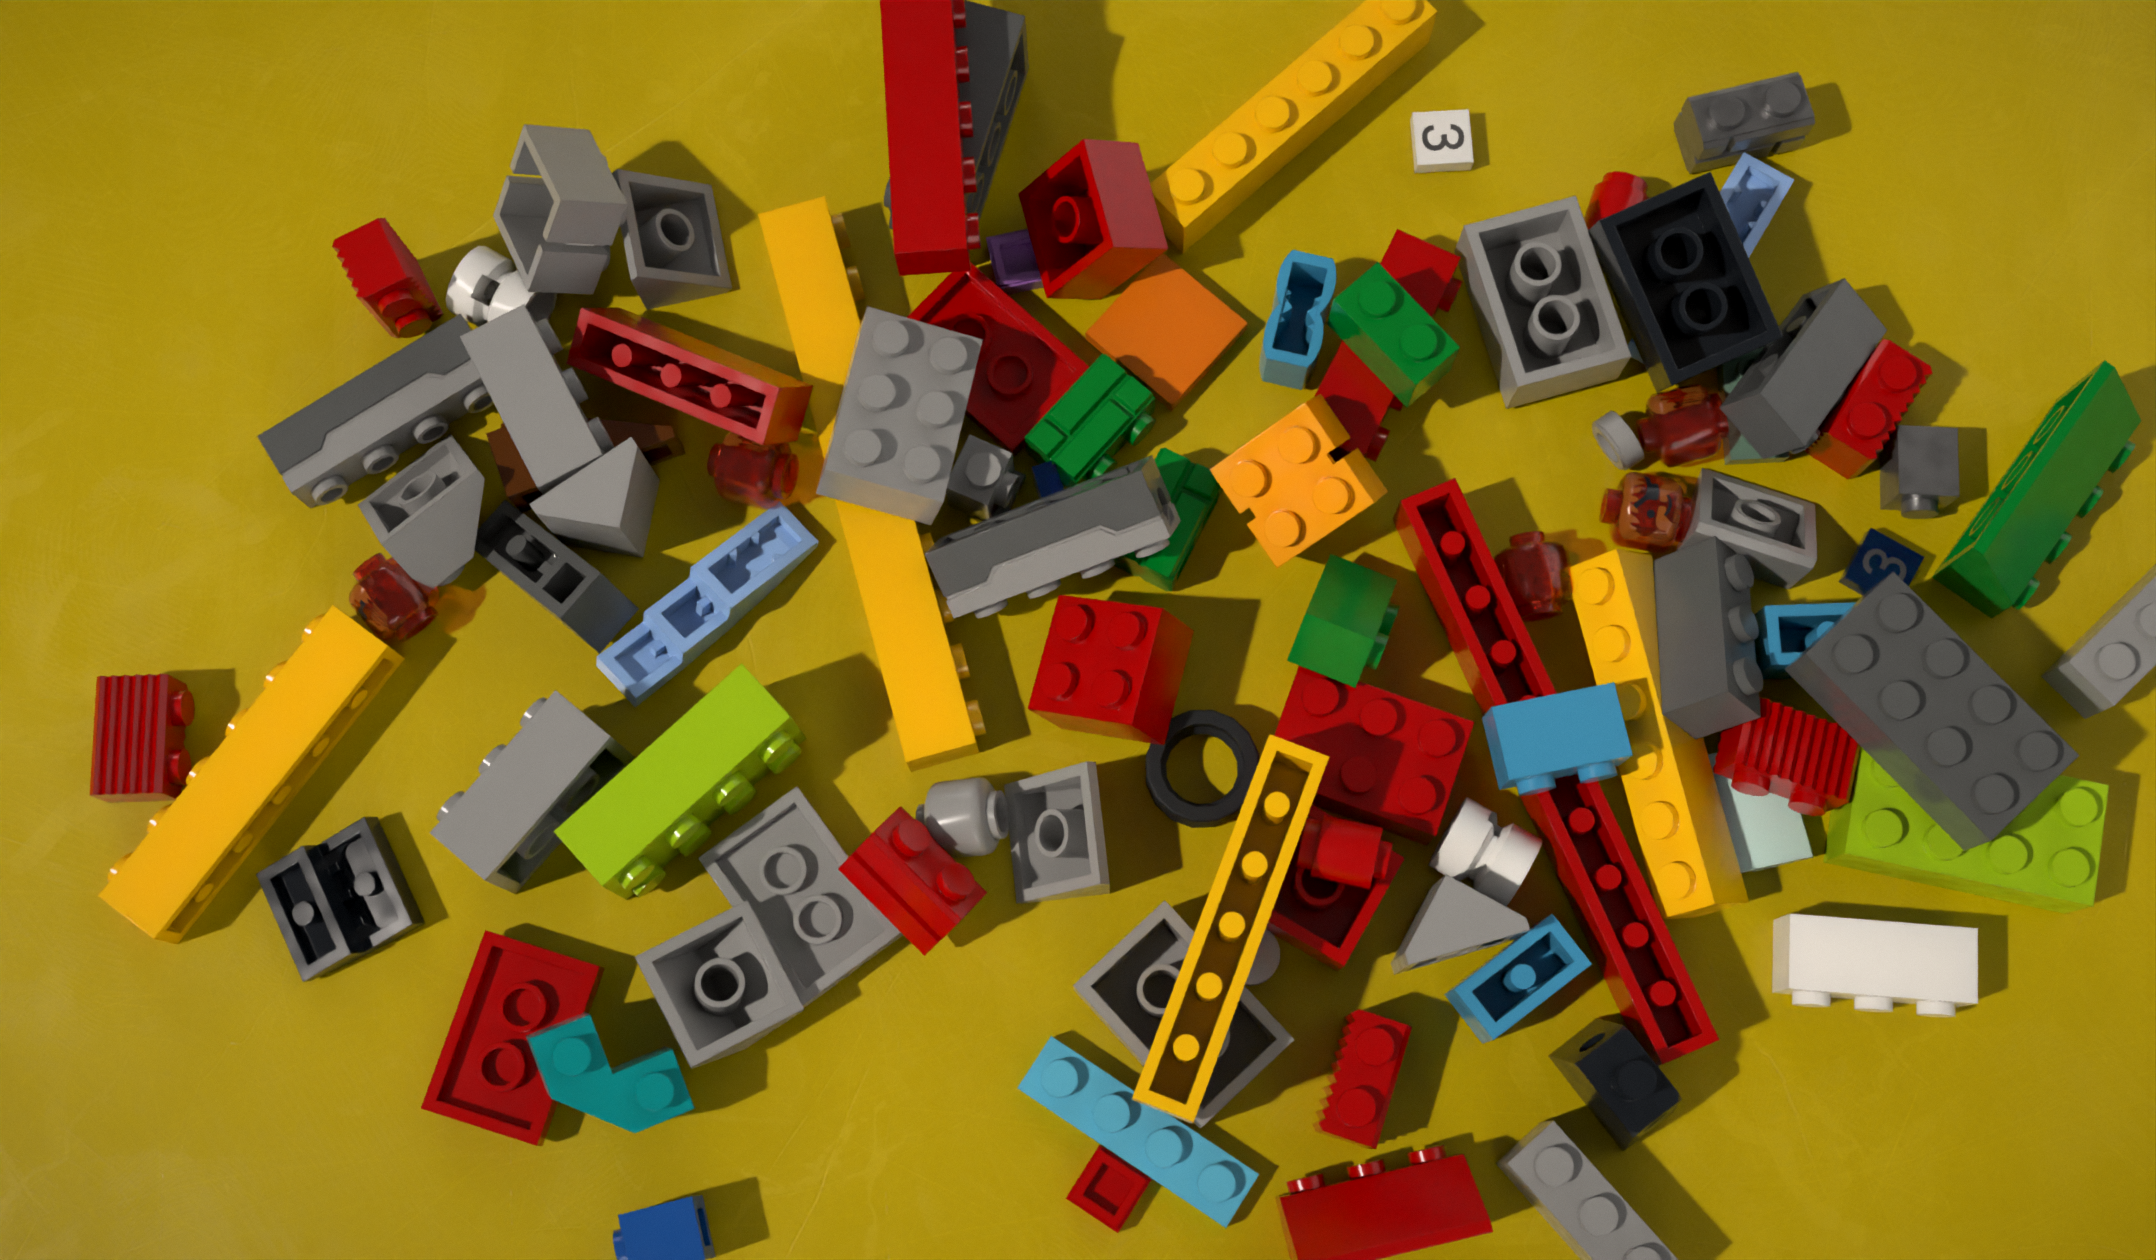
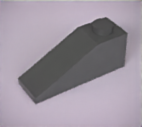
[475,500,639,654]

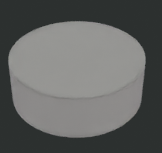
[1592,411,1644,471]

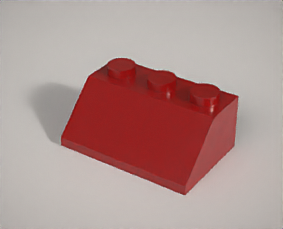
[1275,1145,1493,1260]

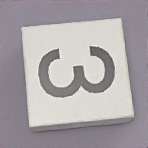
[1410,109,1474,173]

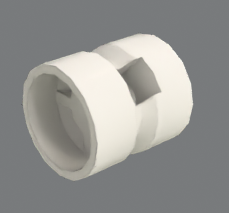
[446,246,557,327]
[1428,797,1543,906]

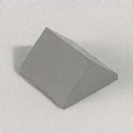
[612,169,732,310]
[529,437,660,558]
[1676,468,1817,590]
[1004,761,1110,903]
[1390,874,1530,975]
[635,900,804,1069]

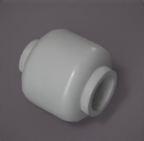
[916,777,1009,858]

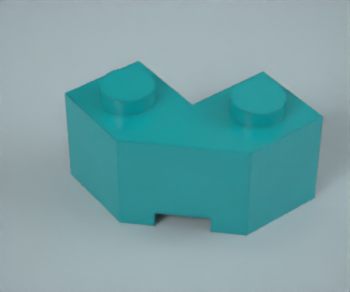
[526,1012,695,1133]

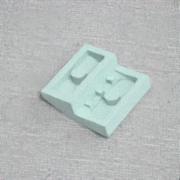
[1708,752,1814,873]

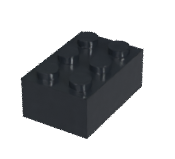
[1588,172,1783,393]

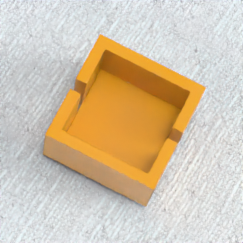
[1209,394,1388,568]

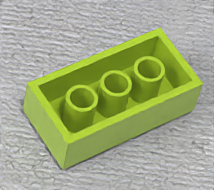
[553,663,806,900]
[1823,747,2109,914]

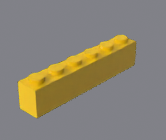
[1150,0,1438,253]
[1565,548,1749,919]
[98,605,405,944]
[1132,734,1329,1123]

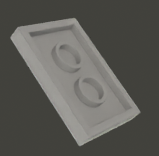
[698,786,903,1007]

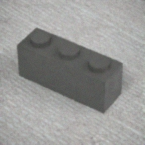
[1720,278,1887,459]
[1653,536,1764,739]

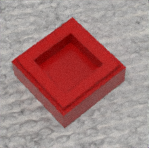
[1066,1145,1152,1233]

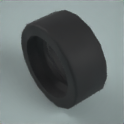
[1145,710,1259,828]

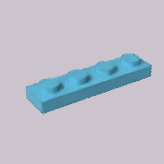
[1018,1036,1259,1228]

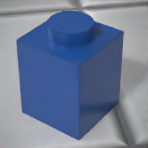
[613,1195,716,1260]

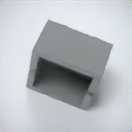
[493,124,628,294]

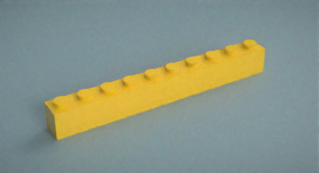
[758,196,986,772]

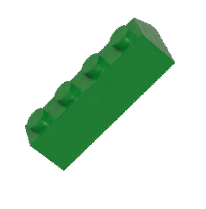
[1932,360,2142,619]

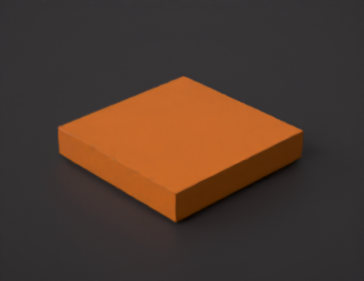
[1085,253,1248,411]

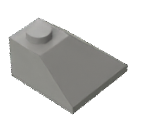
[358,433,485,594]

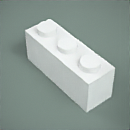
[1772,914,1978,1017]

